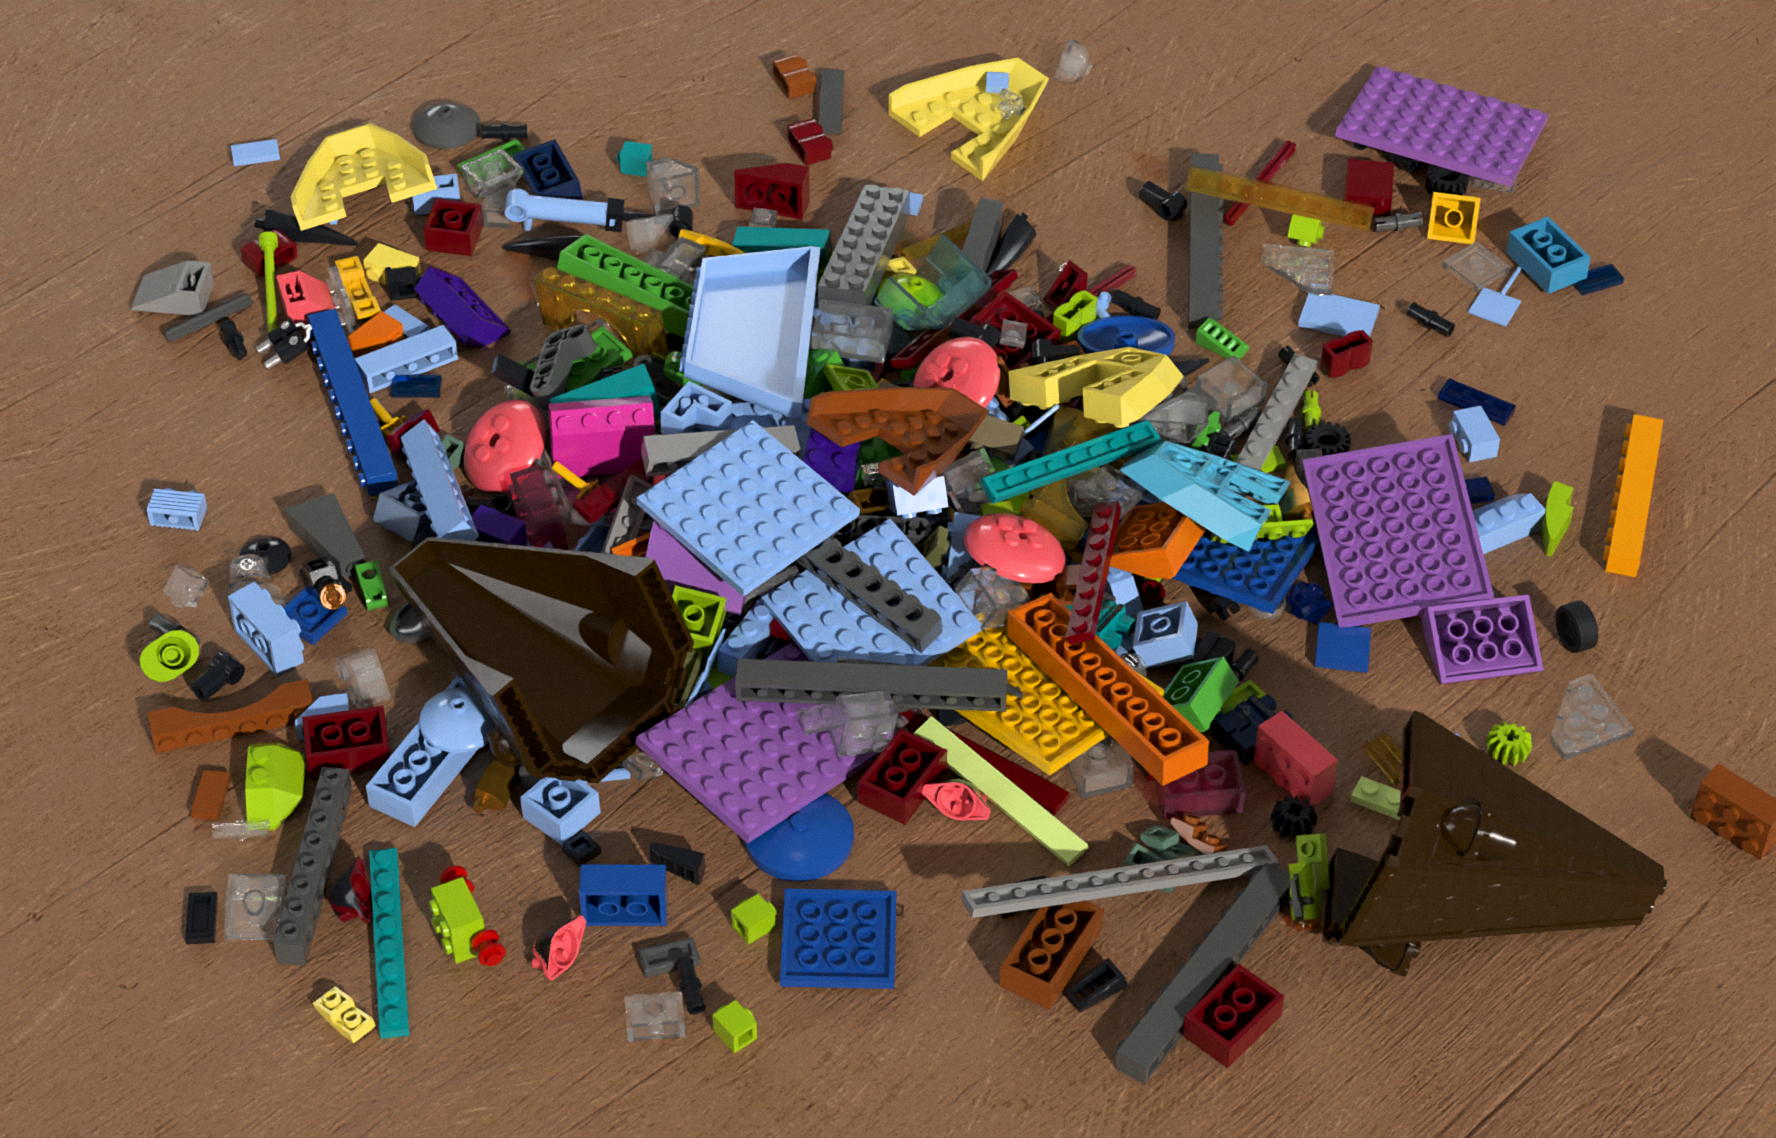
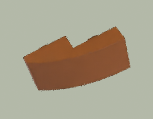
[1171,813,1228,854]

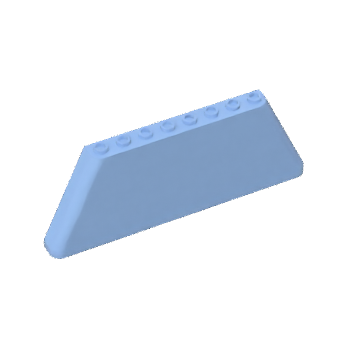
[679,246,820,419]

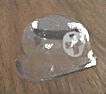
[227,554,273,586]

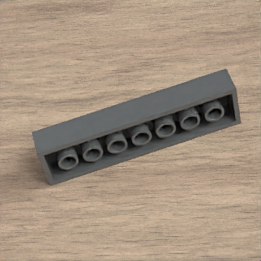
[818,185,910,316]

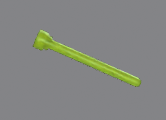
[258,232,278,333]

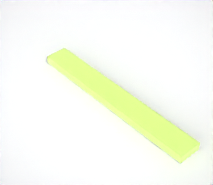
[913,716,1089,867]

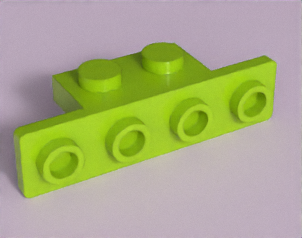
[1210,504,1314,543]

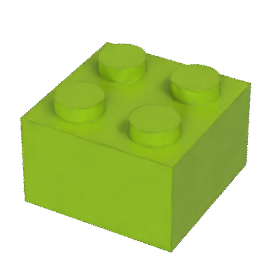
[672,585,727,657]

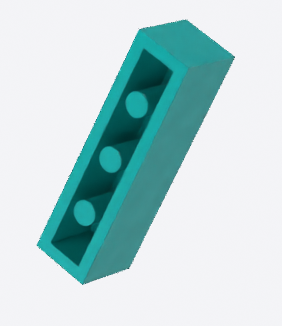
[732,226,832,266]

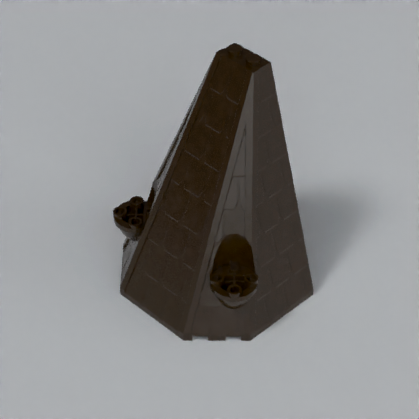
[389,537,694,784]
[1322,710,1667,977]

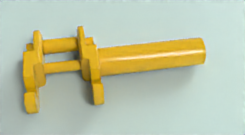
[370,398,407,445]
[551,461,600,500]

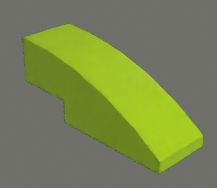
[1542,481,1574,557]

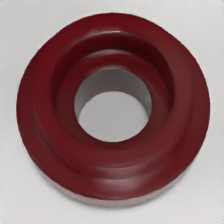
[1139,580,1165,604]

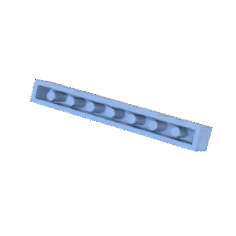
[401,420,479,541]

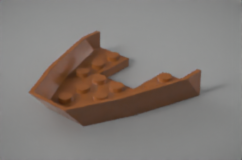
[806,387,990,496]

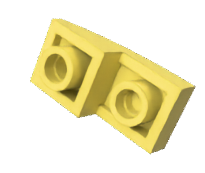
[313,987,375,1043]

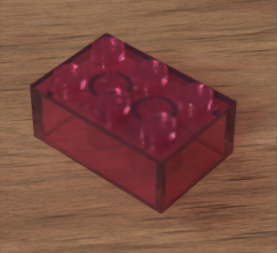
[508,465,569,550]
[1154,750,1247,819]

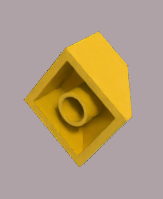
[1427,192,1481,245]

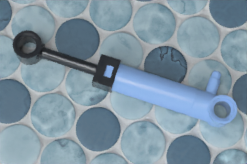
[505,189,694,238]

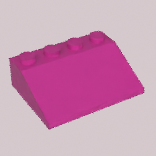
[548,396,655,479]

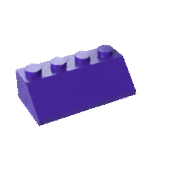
[414,266,512,348]

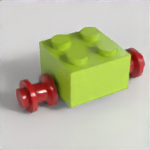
[429,866,506,966]

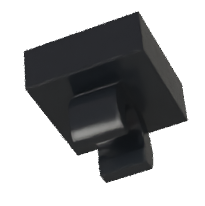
[1205,596,1240,621]

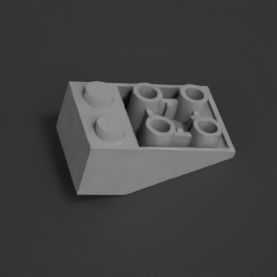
[131,261,214,316]

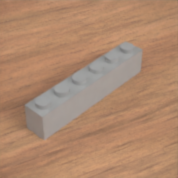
[641,425,801,476]

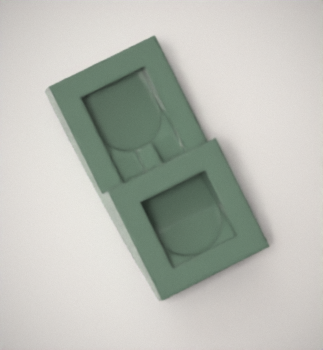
[1140,824,1201,860]

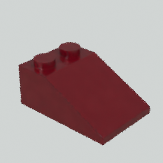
[734,163,810,220]

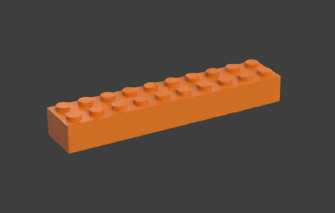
[1007,593,1209,786]

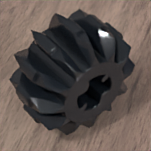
[1270,795,1318,841]

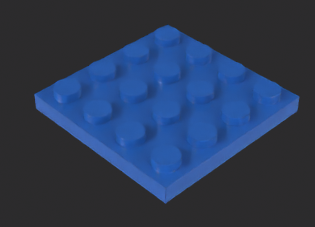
[780,888,897,989]

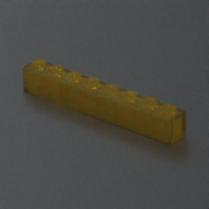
[1184,165,1374,231]

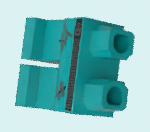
[1065,600,1135,651]

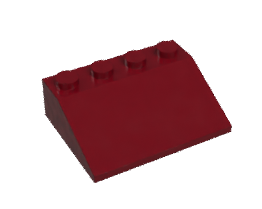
[947,290,1061,398]

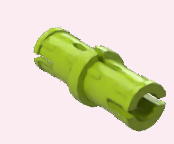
[1302,390,1321,434]

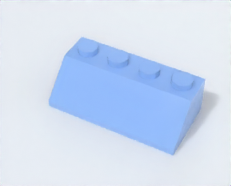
[1473,493,1546,554]

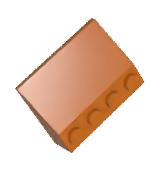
[1110,502,1206,580]

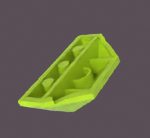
[245,742,305,831]

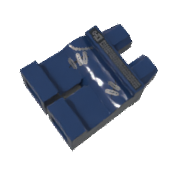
[1211,694,1293,766]

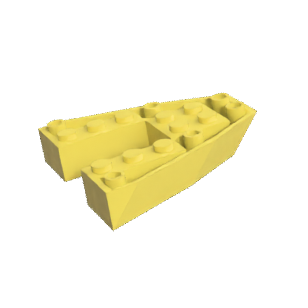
[1008,347,1184,428]

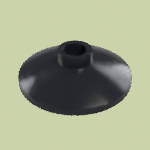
[239,536,291,576]

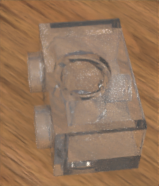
[624,991,685,1042]

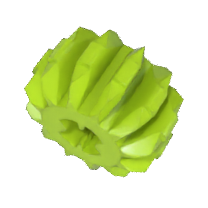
[1486,721,1532,766]

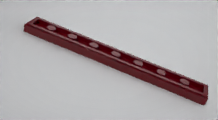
[876,707,1070,816]

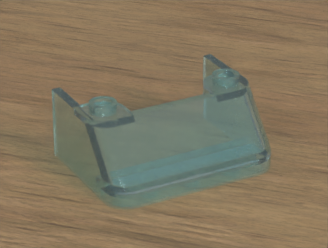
[874,234,992,330]

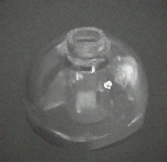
[1052,38,1093,84]

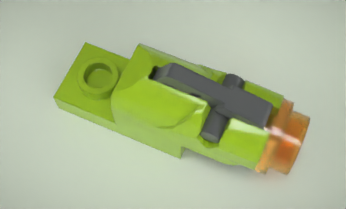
[1288,833,1330,931]

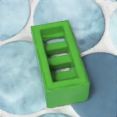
[1196,318,1250,363]

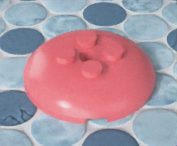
[913,337,1000,408]
[464,399,546,494]
[964,513,1065,583]

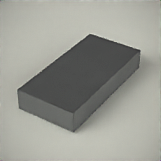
[638,937,700,978]

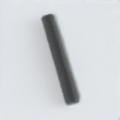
[163,293,253,342]

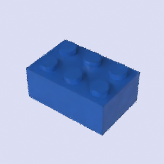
[579,864,668,926]

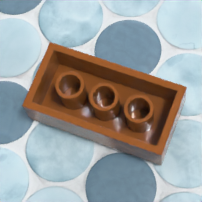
[1000,901,1104,1009]

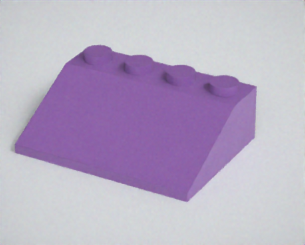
[646,520,746,615]
[1420,594,1544,684]

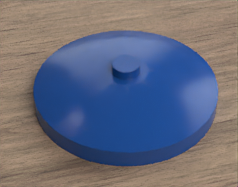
[1078,315,1175,356]
[744,793,854,881]

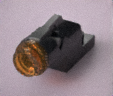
[301,556,346,610]

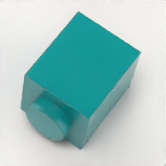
[617,141,653,177]

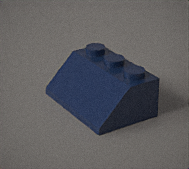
[512,139,583,200]

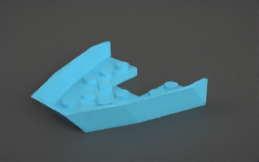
[1120,441,1290,552]

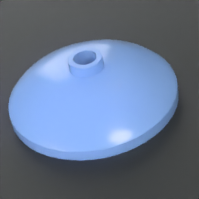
[419,687,496,753]

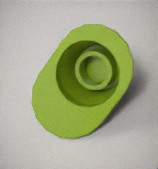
[140,630,199,682]

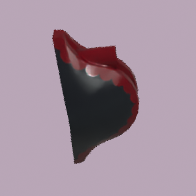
[328,856,372,924]

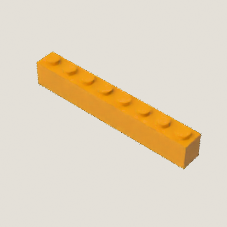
[1602,414,1664,577]

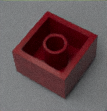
[424,198,484,256]

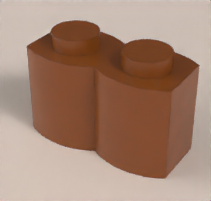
[772,53,817,99]

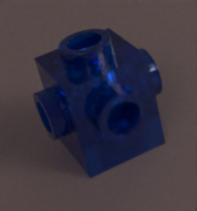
[1285,581,1333,624]

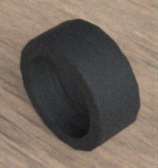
[1555,601,1599,653]

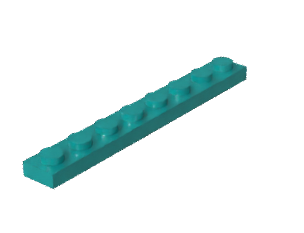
[980,420,1162,504]
[369,848,410,1039]

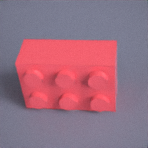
[1254,711,1338,806]

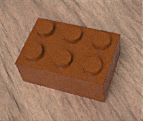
[1690,763,1776,860]

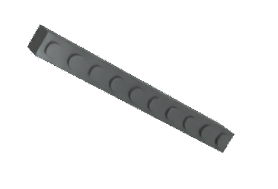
[1188,153,1223,329]
[735,659,1007,712]
[1114,863,1290,1085]

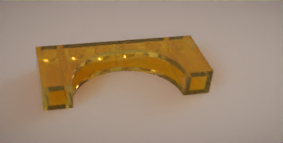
[534,266,669,359]
[1019,413,1131,554]

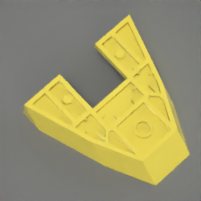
[889,57,1049,181]
[291,123,437,231]

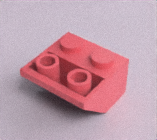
[276,271,335,325]

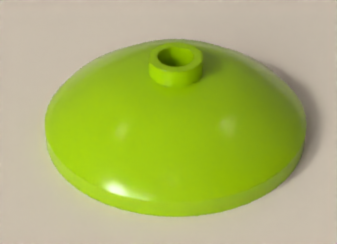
[876,274,947,324]

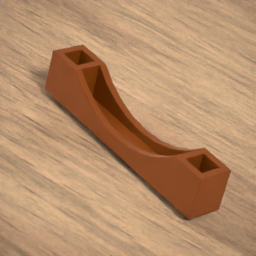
[147,679,313,753]

